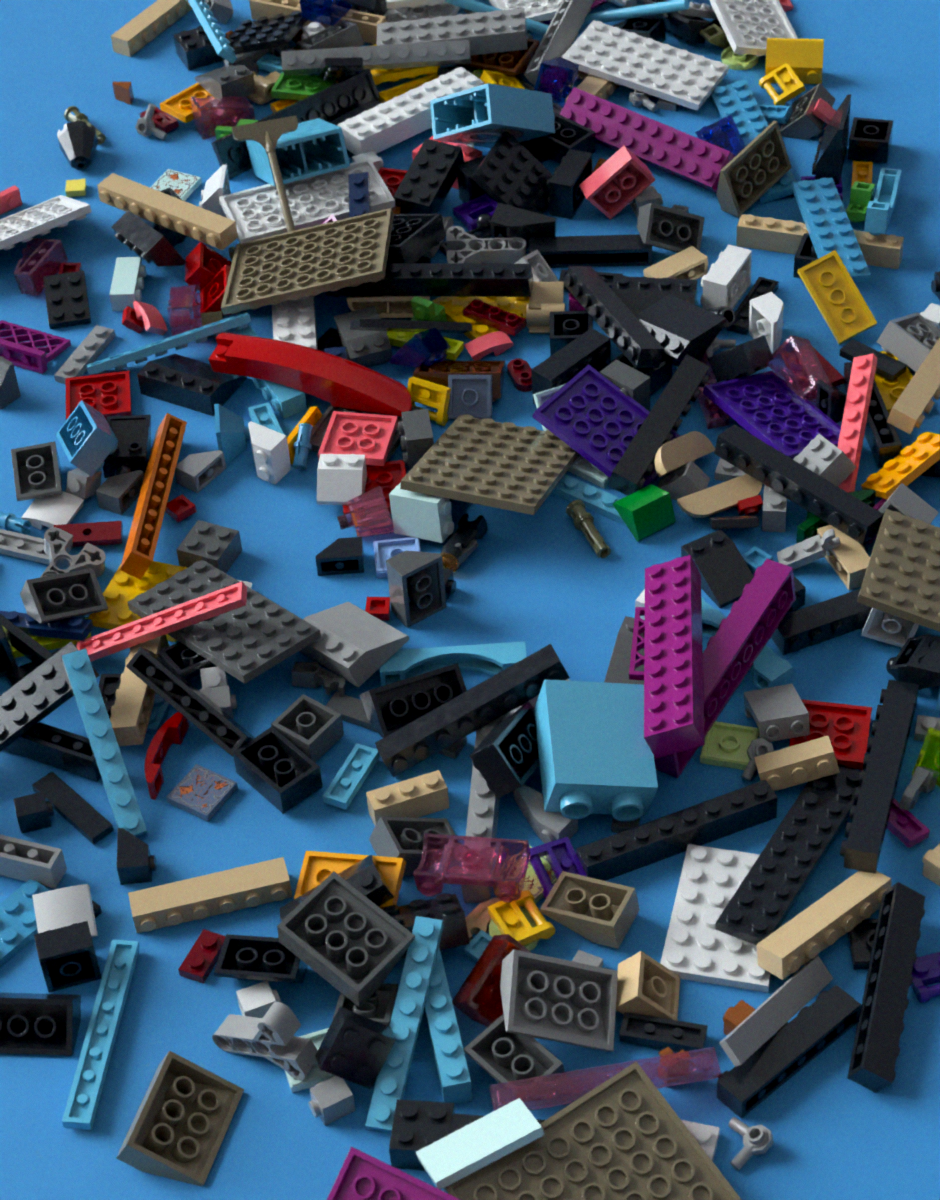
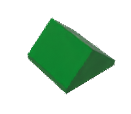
[613,484,676,542]

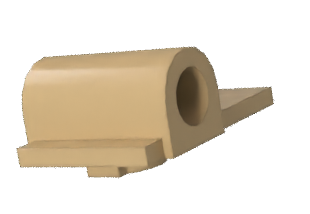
[245,71,281,105]
[526,282,565,334]

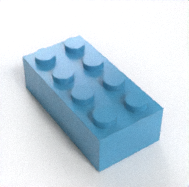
[56,400,118,477]

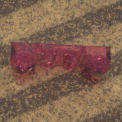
[413,833,531,902]

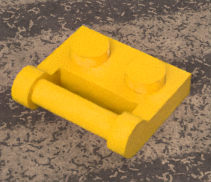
[759,63,806,106]
[407,377,451,426]
[487,890,556,950]

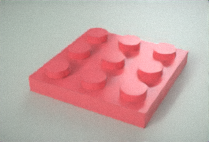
[318,411,398,466]

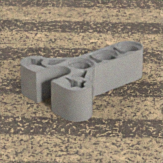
[446,226,527,264]
[40,527,106,578]
[212,1002,318,1080]

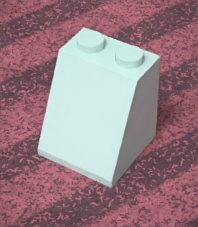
[389,482,454,543]

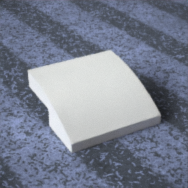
[21,491,84,530]
[32,884,98,937]

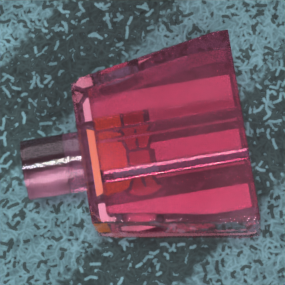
[337,486,394,537]

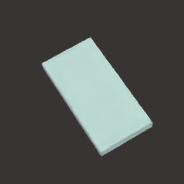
[416,1098,545,1190]

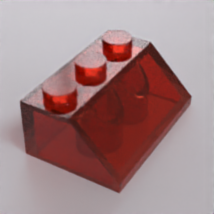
[452,934,531,1027]

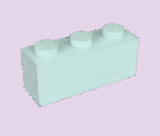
[109,257,146,311]

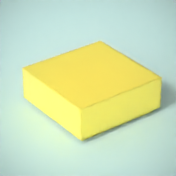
[65,179,87,197]

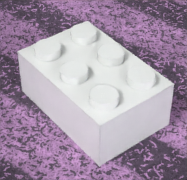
[700,245,752,310]

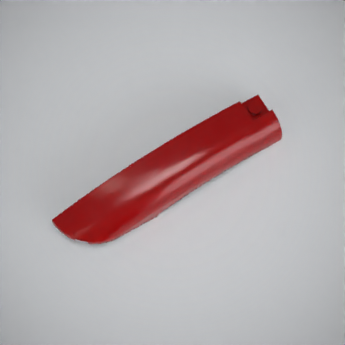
[208,332,412,416]

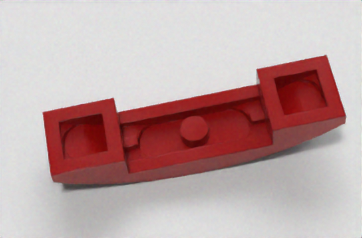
[145,711,189,800]

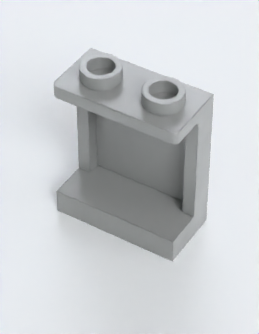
[744,684,810,742]

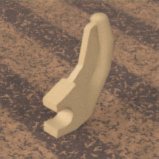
[465,897,508,941]

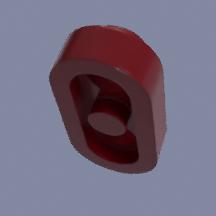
[507,358,532,392]

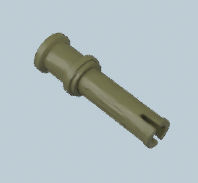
[64,106,106,145]
[566,500,611,559]

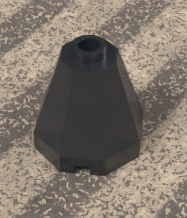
[57,121,98,170]

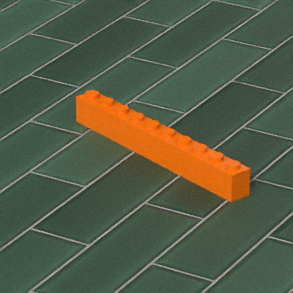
[120,413,187,580]

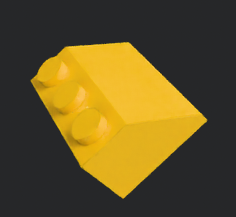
[765,38,824,84]

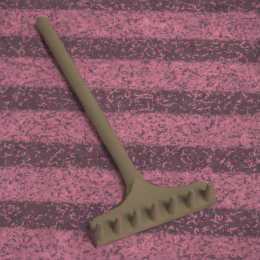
[231,116,298,232]

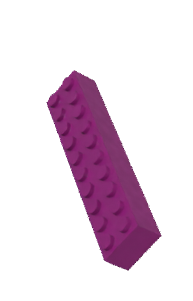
[560,87,735,193]
[644,555,705,758]
[654,558,796,778]

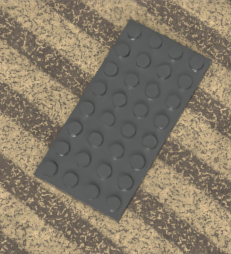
[127,560,321,684]

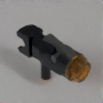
[440,513,488,572]

